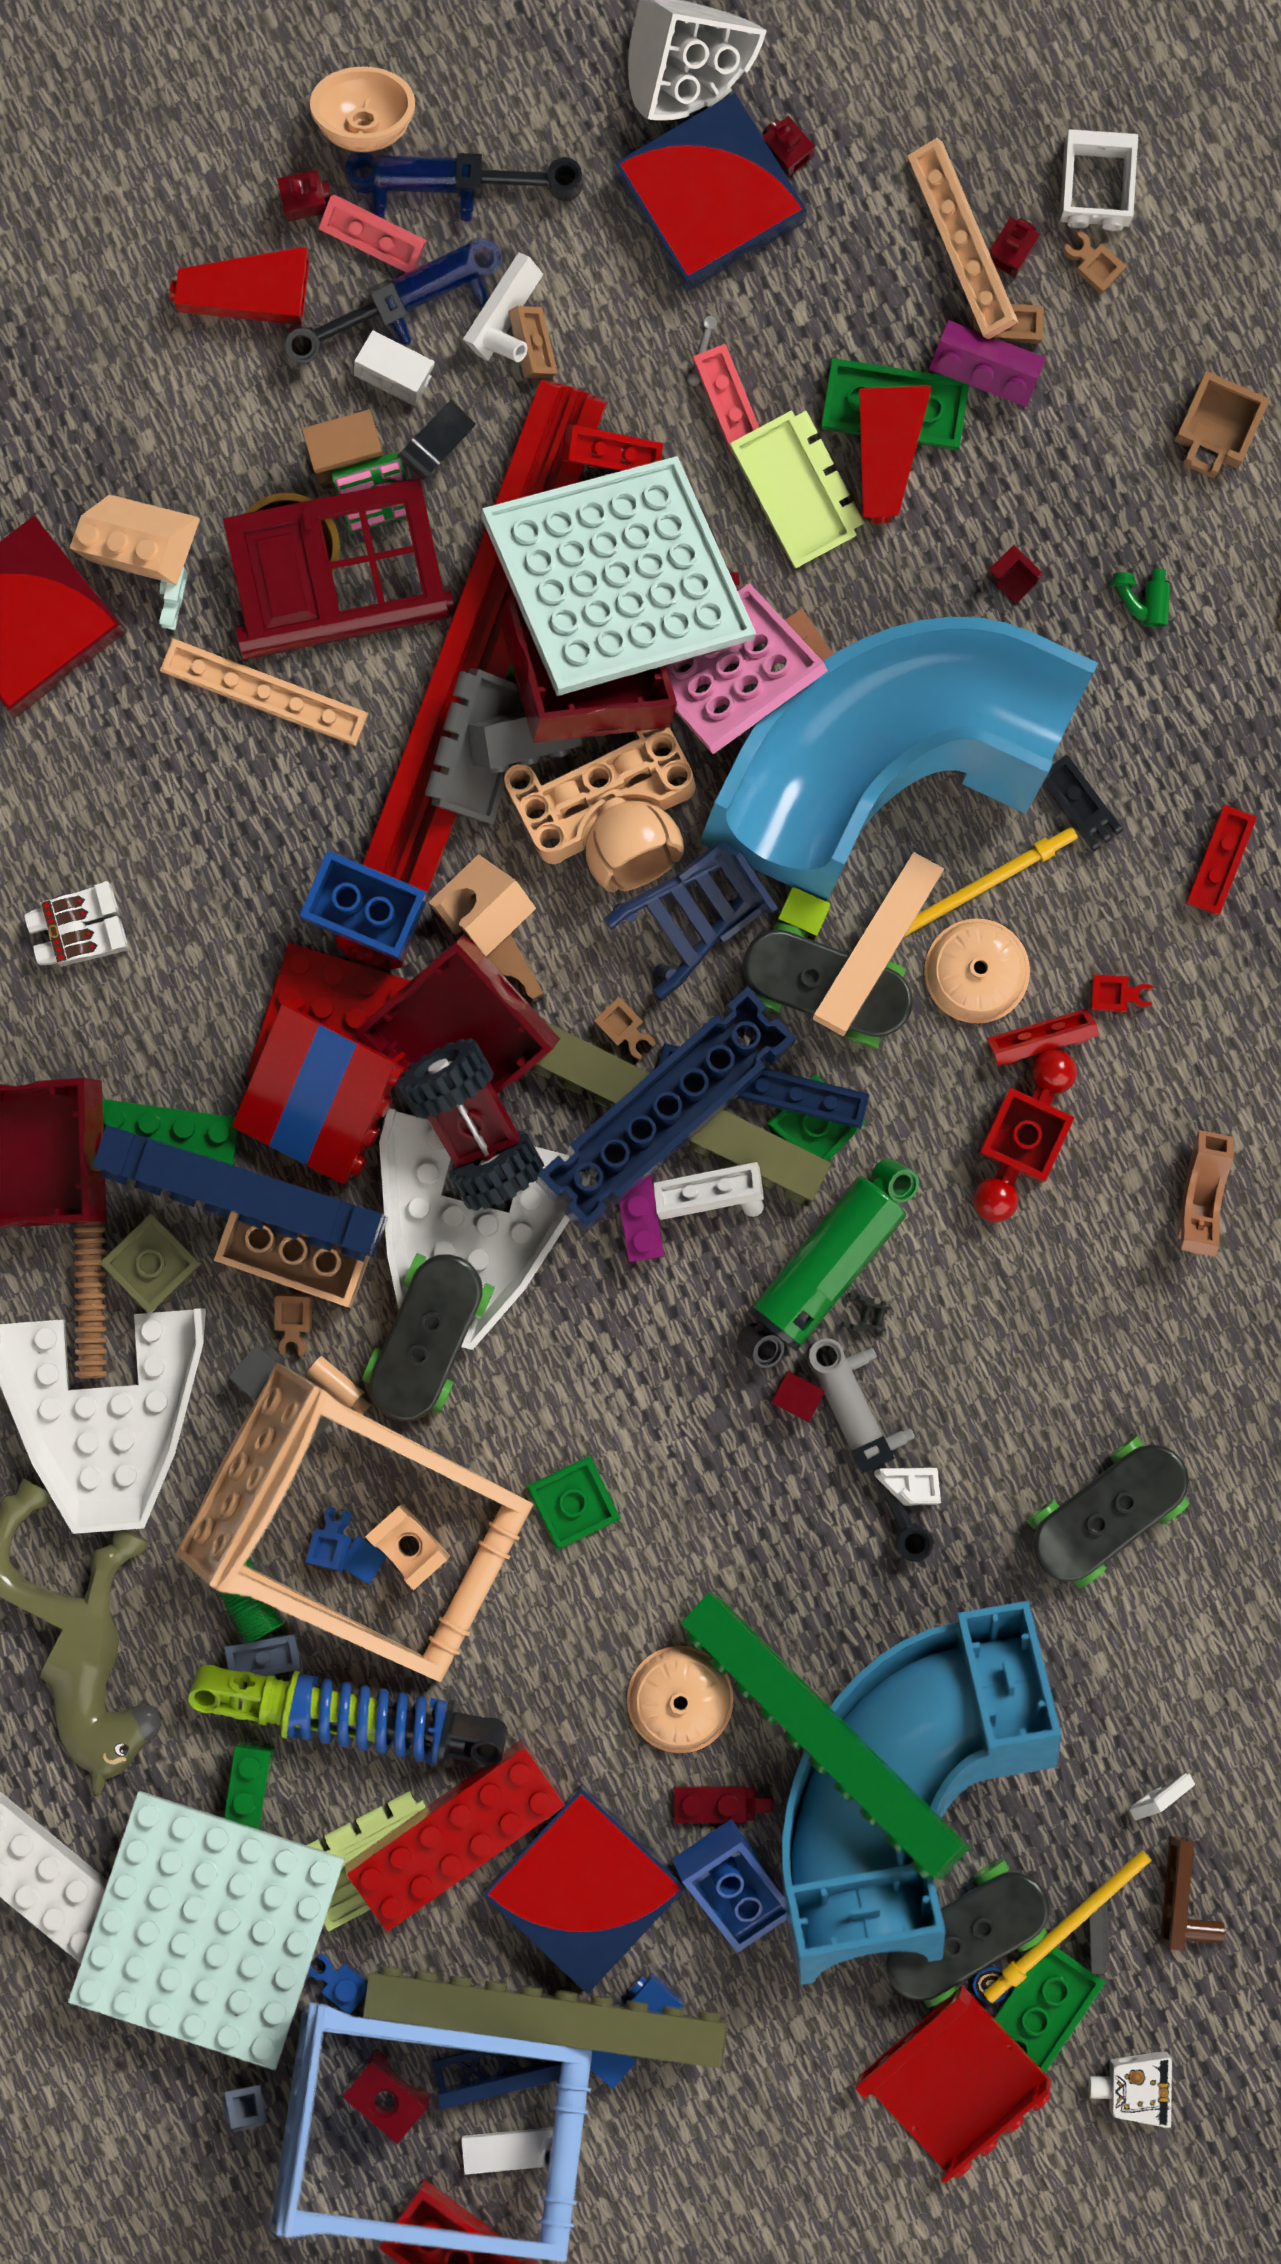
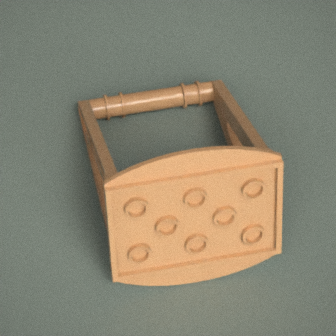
[176,1363,534,1682]

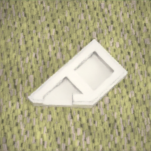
[874,1468,941,1506]
[1129,1773,1195,1820]

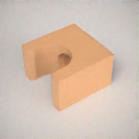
[428,854,536,956]
[365,1503,450,1590]

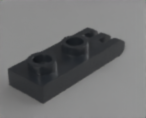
[1043,755,1123,852]

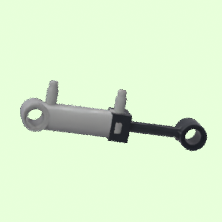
[807,1338,933,1562]

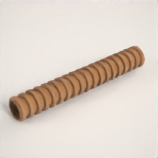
[74,1222,107,1379]

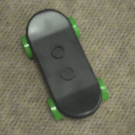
[743,922,913,1049]
[362,1253,495,1421]
[1026,1435,1190,1589]
[886,1858,1050,2007]

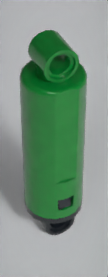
[737,1158,919,1368]

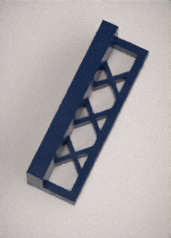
[432,2039,575,2109]

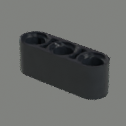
[397,399,476,481]

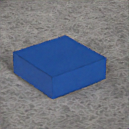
[343,1535,387,1584]

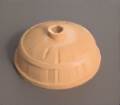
[310,66,415,152]
[924,919,1030,1024]
[627,1646,733,1753]

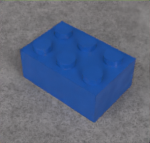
[299,850,429,962]

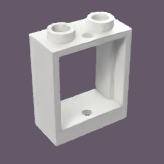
[1060,129,1138,231]

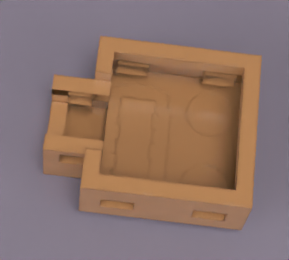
[1174,371,1270,478]

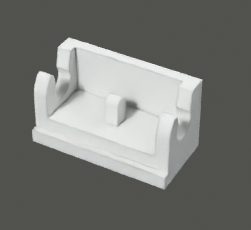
[354,330,435,407]

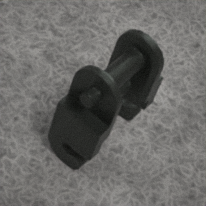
[840,1293,891,1335]

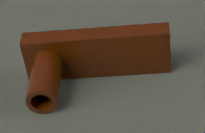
[1160,1836,1225,1951]

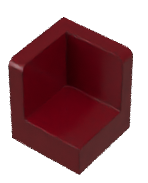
[986,545,1043,604]
[770,1371,824,1422]

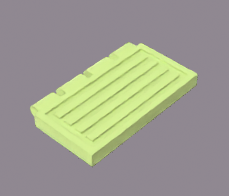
[729,410,865,569]
[307,1791,426,1932]

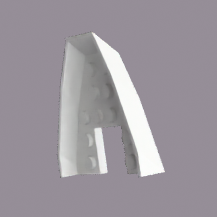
[379,1108,591,1350]
[0,1308,206,1534]

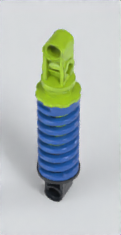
[188,1665,508,1768]

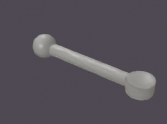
[687,316,717,386]

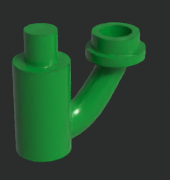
[1110,568,1170,628]

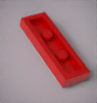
[562,425,663,472]
[1185,804,1257,916]
[987,1008,1099,1066]

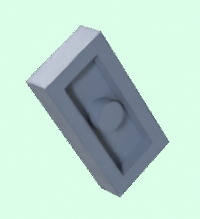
[224,1633,302,1676]

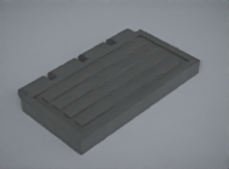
[425,668,524,825]

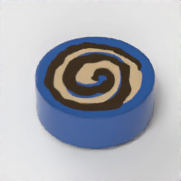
[972,1966,1009,2004]

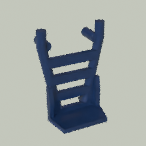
[603,841,778,1001]

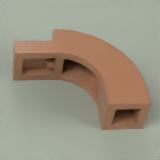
[1178,1130,1234,1257]

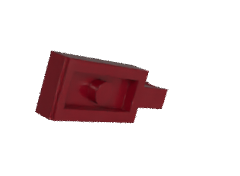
[674,1785,773,1823]

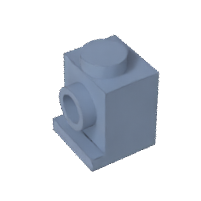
[223,2085,267,2132]

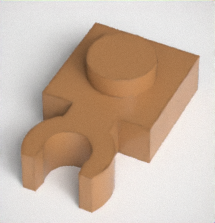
[1063,231,1127,295]
[594,997,656,1061]
[274,1293,313,1356]

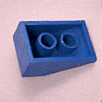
[673,1819,787,1953]

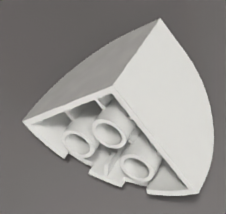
[628,0,767,120]

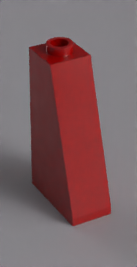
[170,247,310,325]
[859,385,931,524]

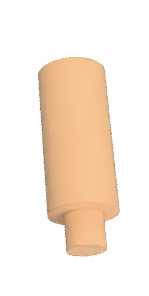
[305,1356,371,1415]

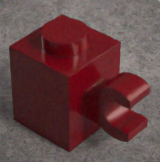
[762,115,815,178]
[277,170,331,222]
[989,216,1040,279]

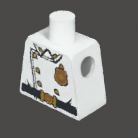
[1088,2052,1172,2128]

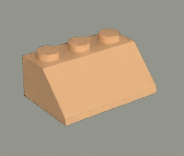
[70,494,200,585]

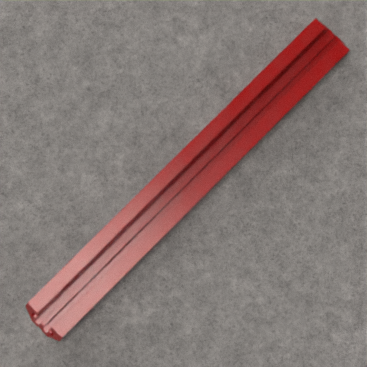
[335,379,608,970]

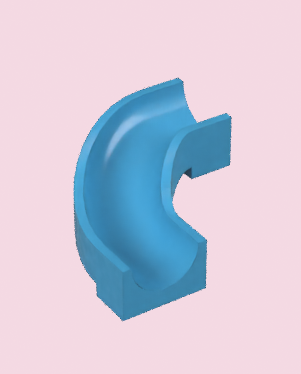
[699,617,1098,902]
[782,1601,1062,1985]

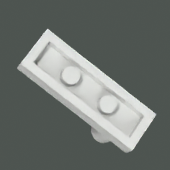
[463,252,543,362]
[654,1162,764,1220]
[461,2127,554,2175]

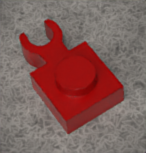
[1090,974,1153,1013]

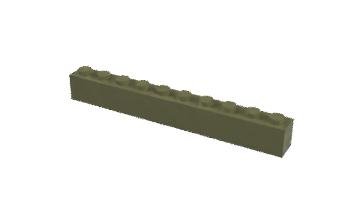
[531,1021,831,1205]
[363,1966,728,2068]

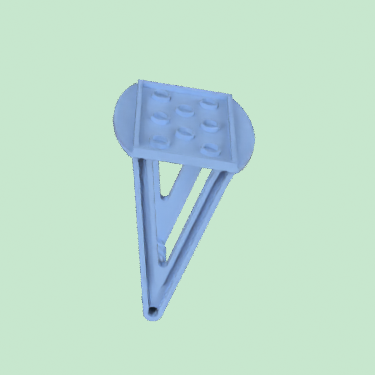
[270,2003,592,2262]

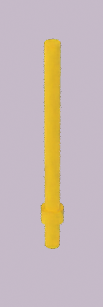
[904,827,1078,937]
[983,1850,1152,2003]

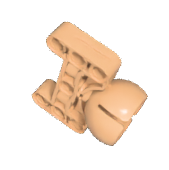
[504,727,696,893]

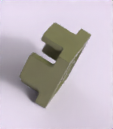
[100,1213,202,1314]

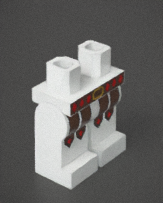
[24,881,129,967]

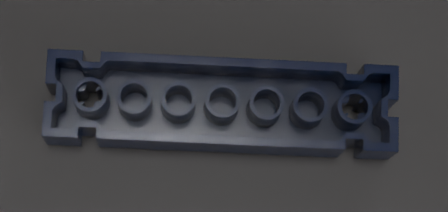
[536,986,796,1234]
[93,1125,388,1262]

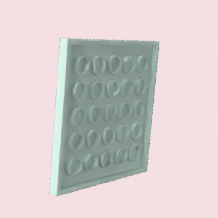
[481,456,756,696]
[68,1791,345,2070]

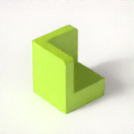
[778,887,830,939]

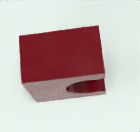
[342,2048,431,2145]

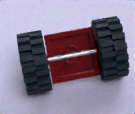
[397,1038,544,1210]

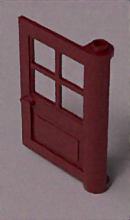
[223,478,455,660]

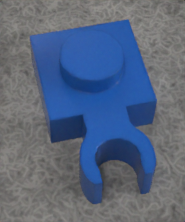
[305,1506,351,1572]
[308,1953,368,2015]

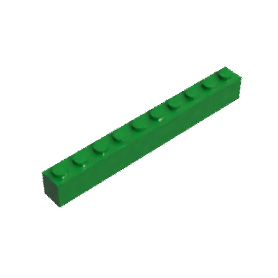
[680,1592,971,1880]

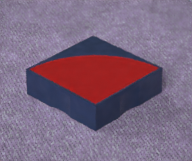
[615,93,807,292]
[483,1784,686,1994]

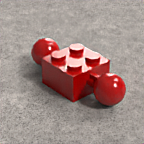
[973,1049,1077,1223]

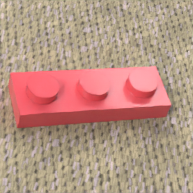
[319,195,427,275]
[693,344,759,456]

